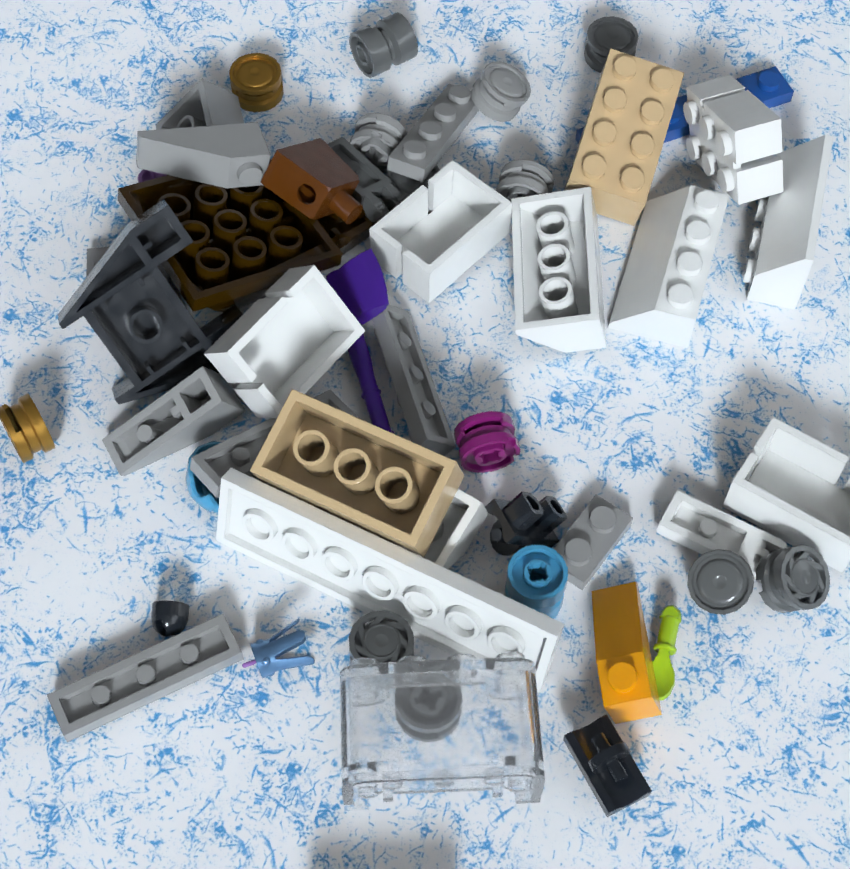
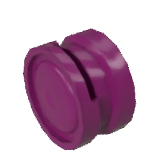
[454,411,520,473]

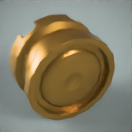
[229,53,284,112]
[0,394,55,463]

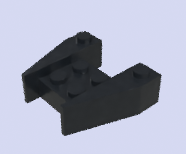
[58,199,243,405]

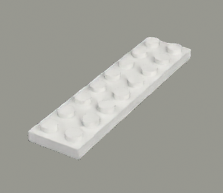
[216,468,565,696]

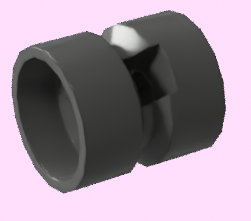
[349,12,418,78]

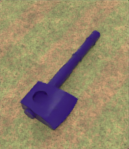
[326,248,394,434]

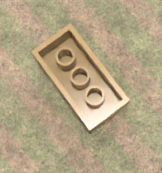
[564,49,684,226]
[250,389,465,558]

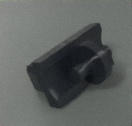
[485,492,567,556]
[563,714,652,817]

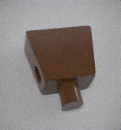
[260,138,363,224]

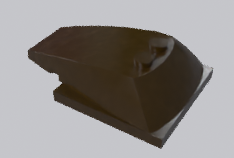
[118,159,375,312]

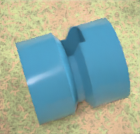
[504,545,568,619]

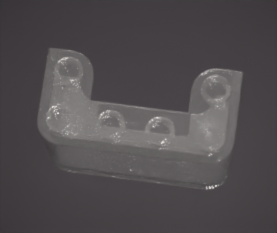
[340,652,545,811]

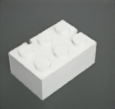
[683,75,784,205]
[369,160,512,303]
[204,265,365,418]
[722,417,850,573]

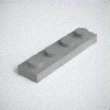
[387,84,479,182]
[372,305,456,456]
[190,390,357,498]
[47,614,244,742]

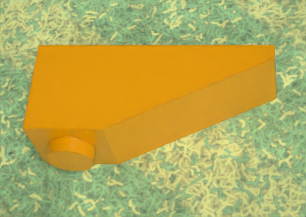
[592,581,662,724]

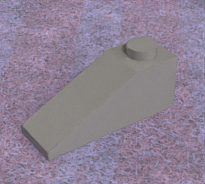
[136,122,270,189]
[102,366,245,476]

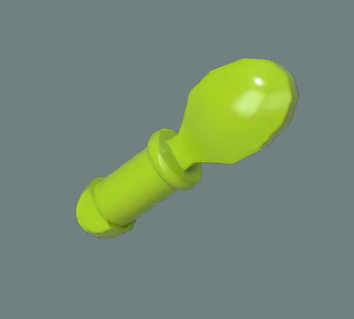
[652,605,682,700]

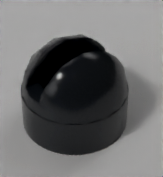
[151,601,190,636]

